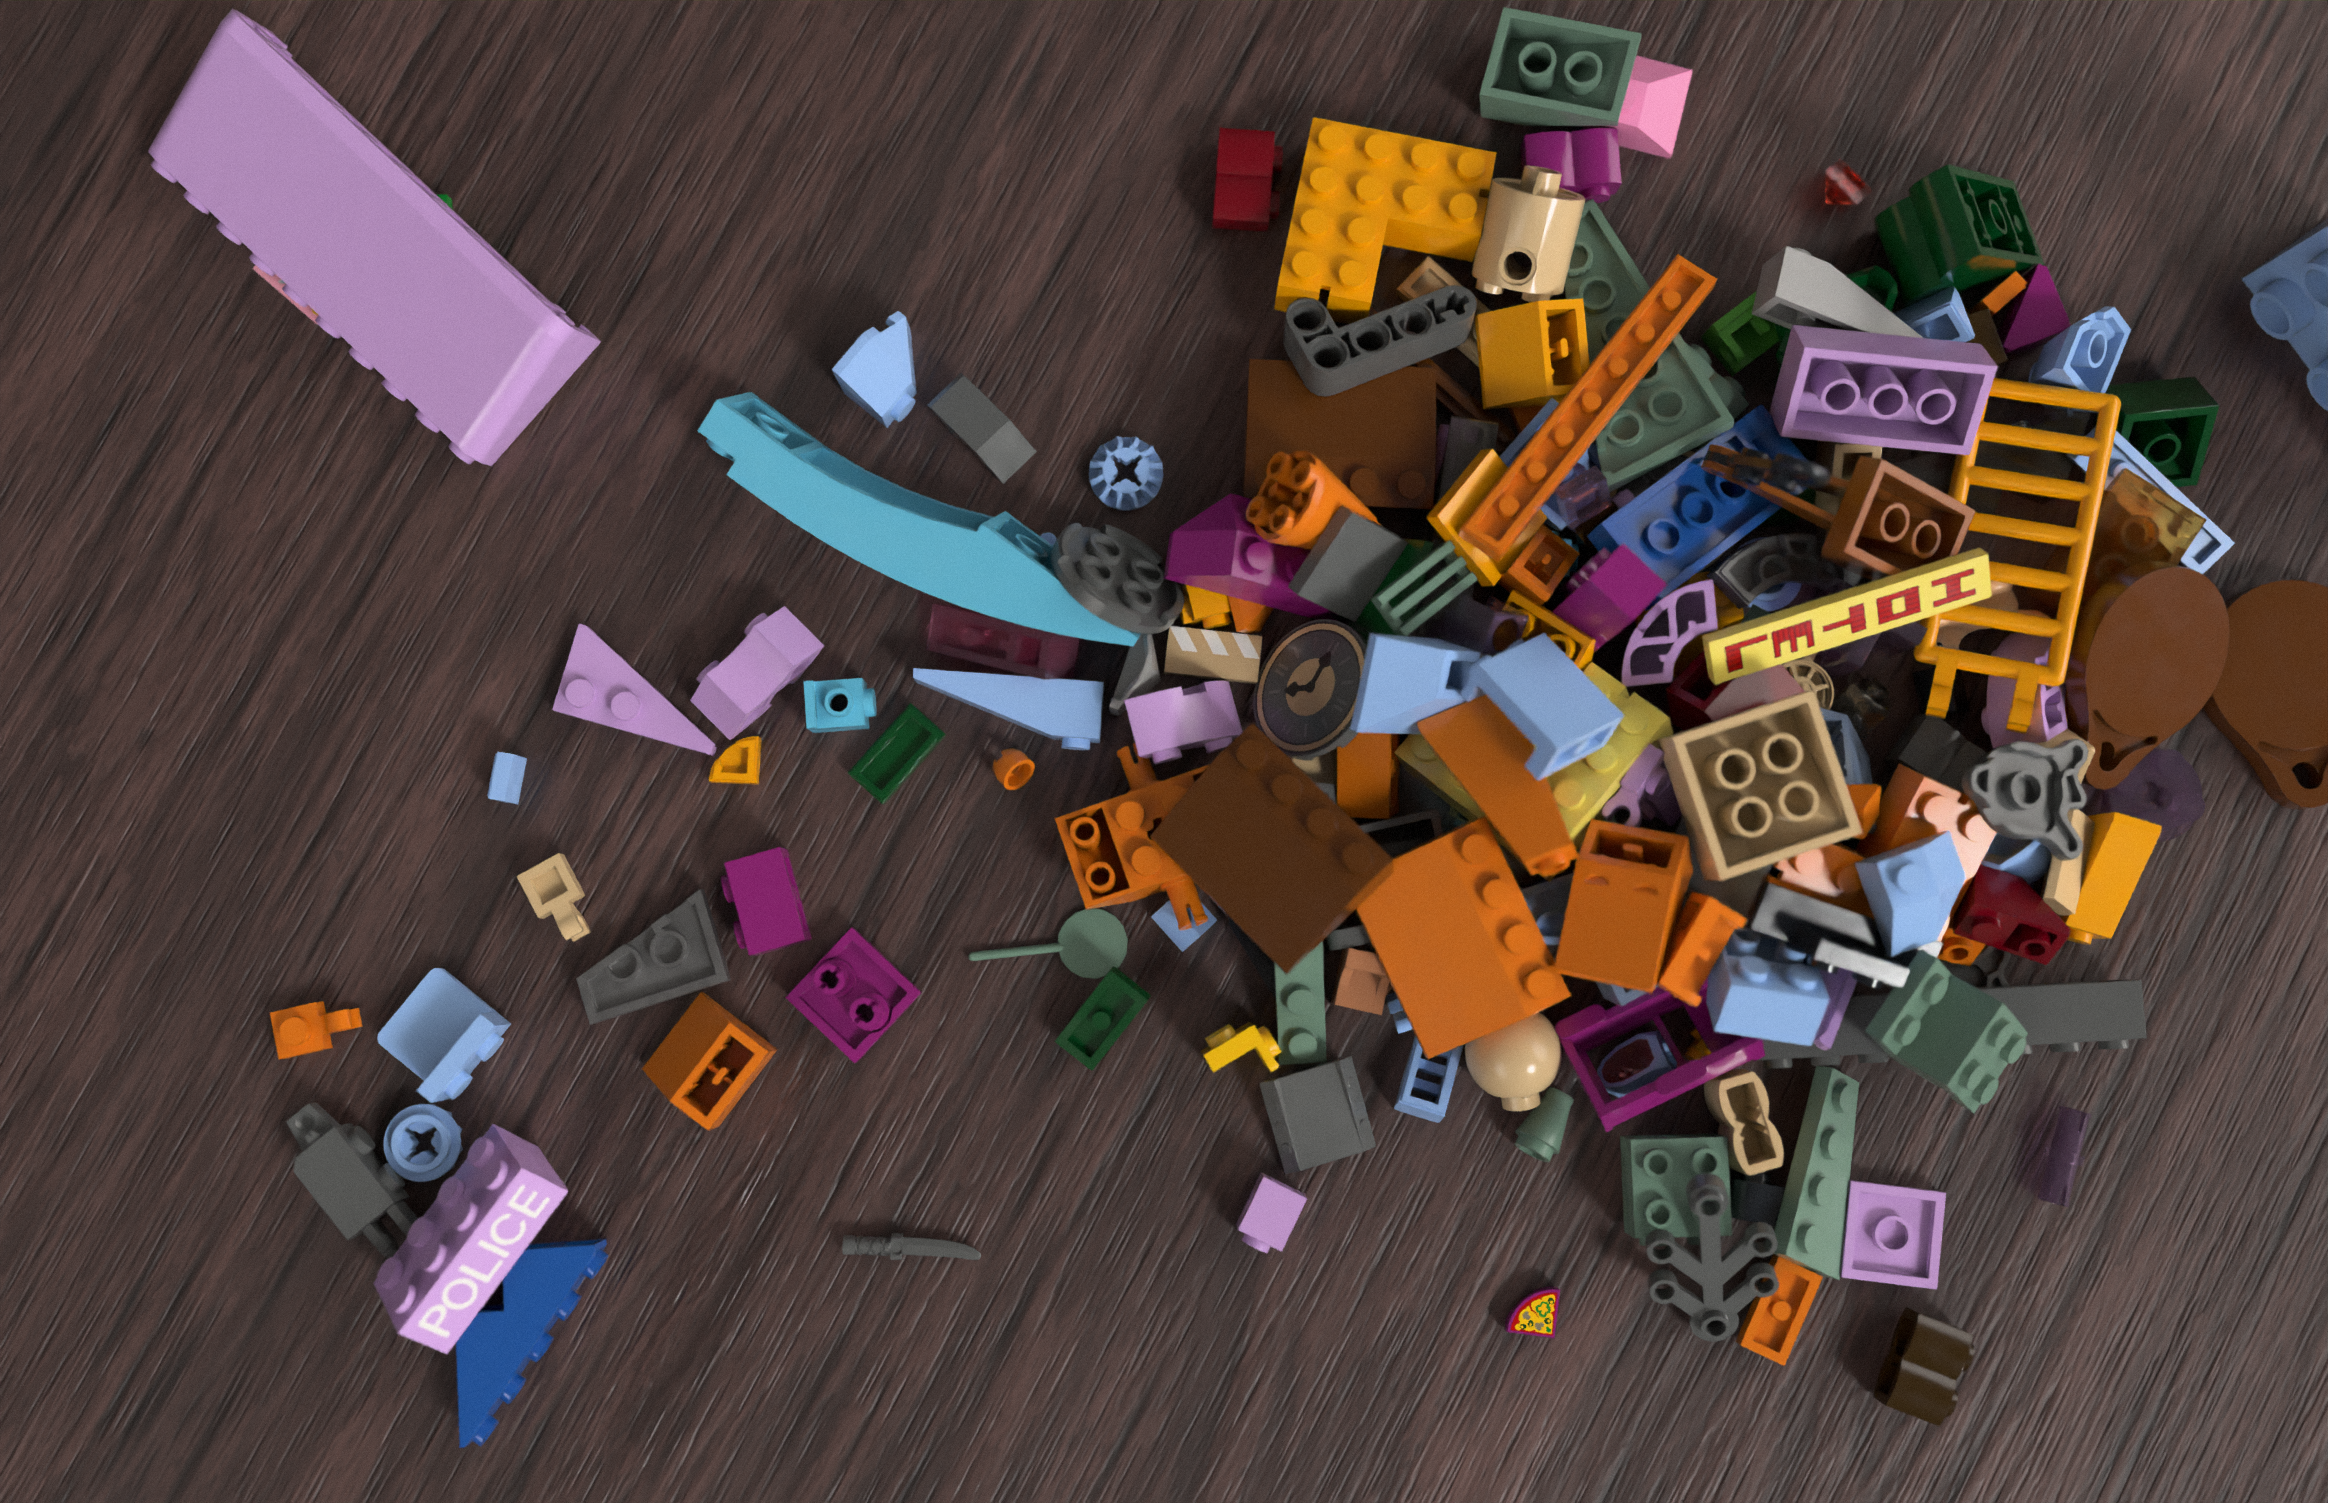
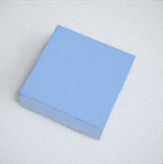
[487,751,527,804]

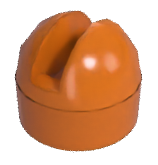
[993,748,1035,790]

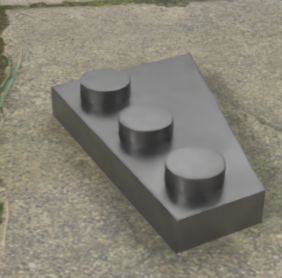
[576,889,731,1024]

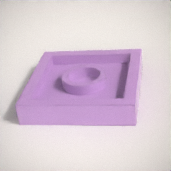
[1840,1180,1946,1290]

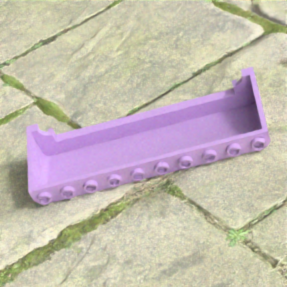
[148,9,601,466]

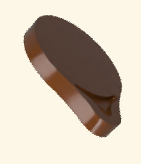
[2065,561,2229,790]
[2203,580,2328,810]

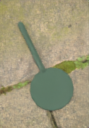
[968,909,1128,979]

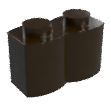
[1874,1307,1974,1427]

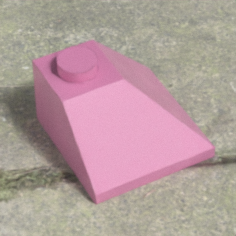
[1583,56,1692,159]

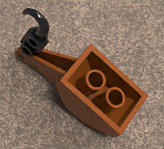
[1701,444,1976,581]

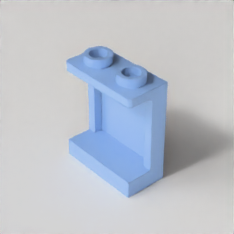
[1461,633,1624,780]

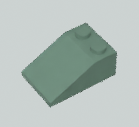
[1479,7,1642,126]

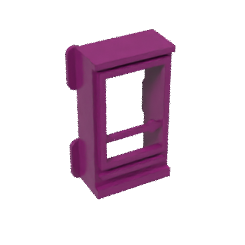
[1555,977,1765,1133]

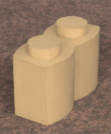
[1704,1068,1784,1176]

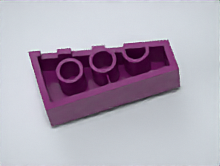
[1550,543,1667,652]

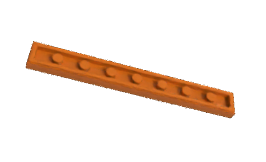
[1458,254,1717,563]

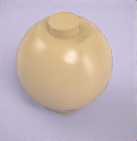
[1465,1012,1562,1111]

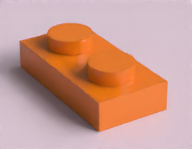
[1735,1254,1823,1366]

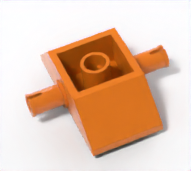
[1055,743,1210,931]

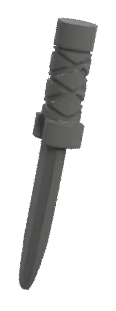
[842,1233,981,1260]

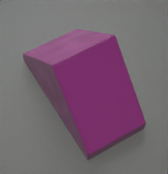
[1997,264,2071,357]

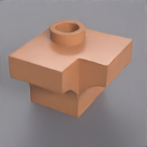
[1330,944,1393,1015]

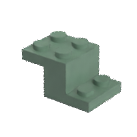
[1865,949,2028,1113]

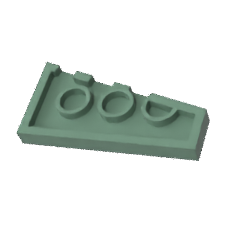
[1773,1066,1859,1280]

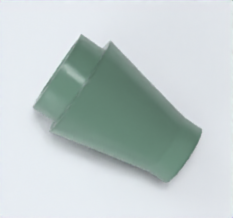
[1514,1087,1574,1163]

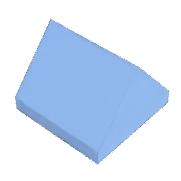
[1151,900,1217,952]

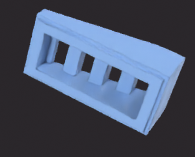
[1394,1035,1464,1123]

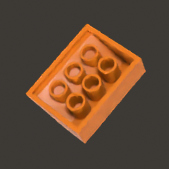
[1355,817,1571,1059]

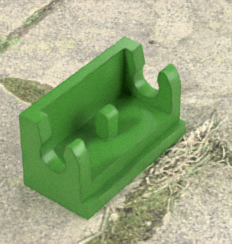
[1701,291,1779,376]

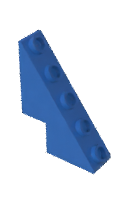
[456,1238,609,1448]

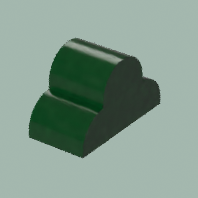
[1874,164,2045,308]

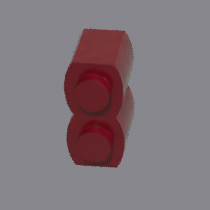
[1212,127,1283,232]

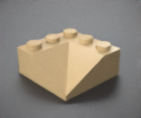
[1657,690,1862,881]

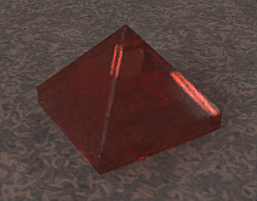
[1825,159,1872,204]

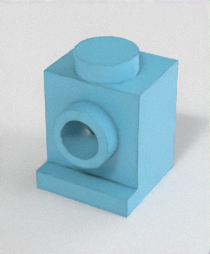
[803,678,877,733]

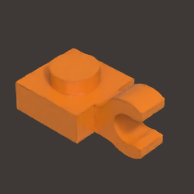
[270,1001,363,1060]

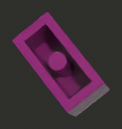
[721,847,812,956]

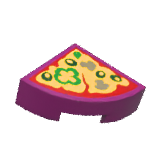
[1504,1287,1560,1338]

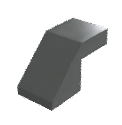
[927,373,1036,484]

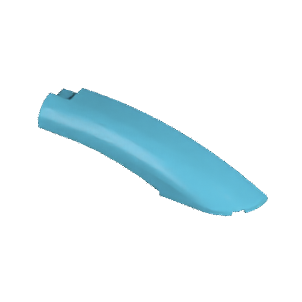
[698,392,1140,646]

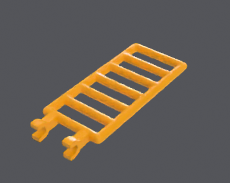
[1913,378,2121,734]

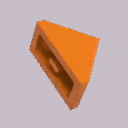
[1497,524,1580,605]

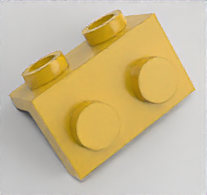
[1201,1022,1281,1072]

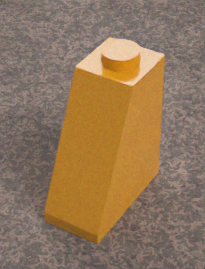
[2059,812,2162,945]

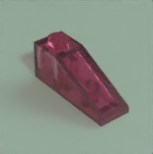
[926,604,1080,680]

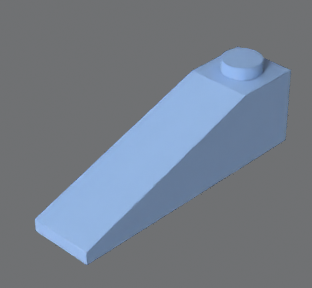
[913,668,1104,750]

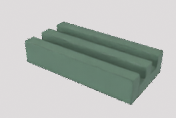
[1371,540,1478,636]

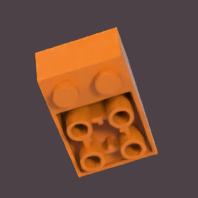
[1554,819,1693,993]

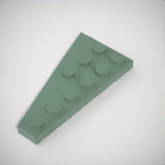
[1564,199,1734,494]

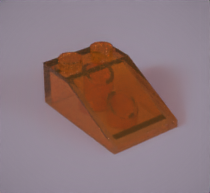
[2027,468,2206,619]

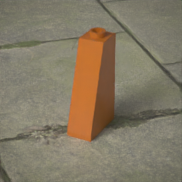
[1416,694,1579,875]

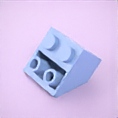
[1706,927,1830,1046]

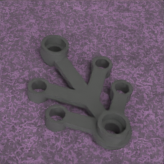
[1645,1174,1779,1341]

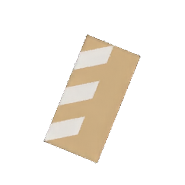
[1164,626,1262,684]

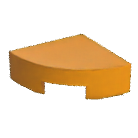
[709,736,761,785]

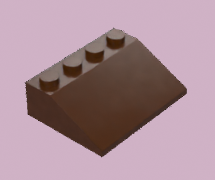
[1242,359,1436,509]
[1150,723,1393,975]

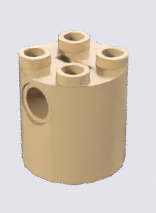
[1471,165,1585,302]

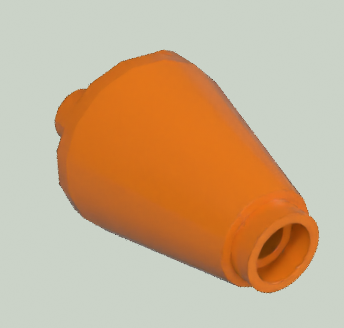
[1246,451,1383,550]

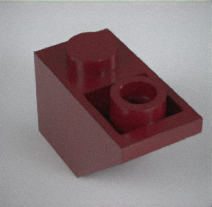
[1953,864,2070,965]

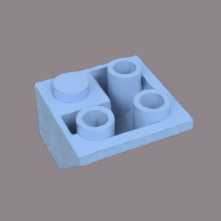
[1350,634,1481,734]

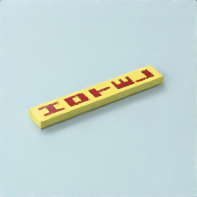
[1702,548,1992,685]

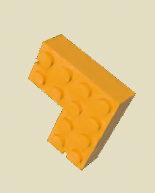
[1274,117,1497,324]

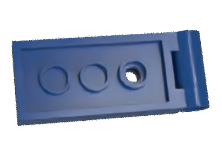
[1587,404,1808,611]

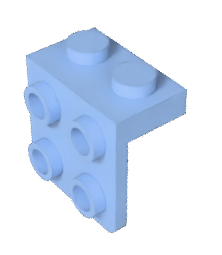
[377,968,511,1103]

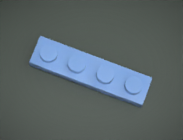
[2066,426,2235,574]

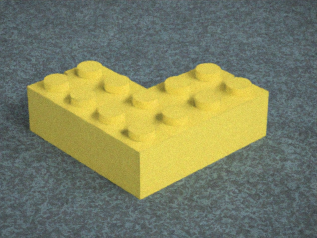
[1394,662,1674,882]

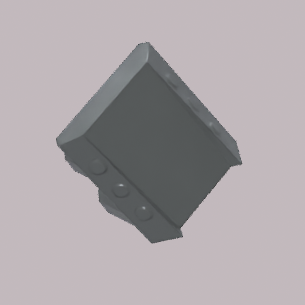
[1259,1056,1376,1174]

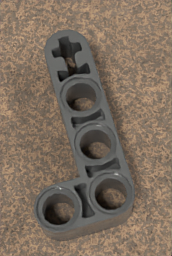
[1283,285,1477,397]

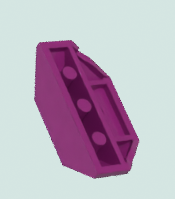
[1164,493,1339,621]

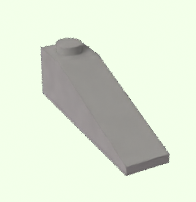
[1752,246,1923,338]

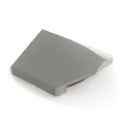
[1109,633,1160,717]

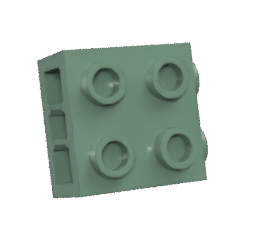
[1620,1133,1732,1246]

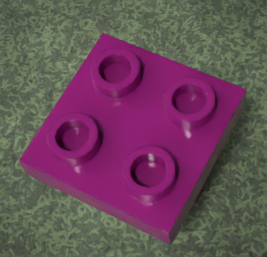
[785,927,923,1063]

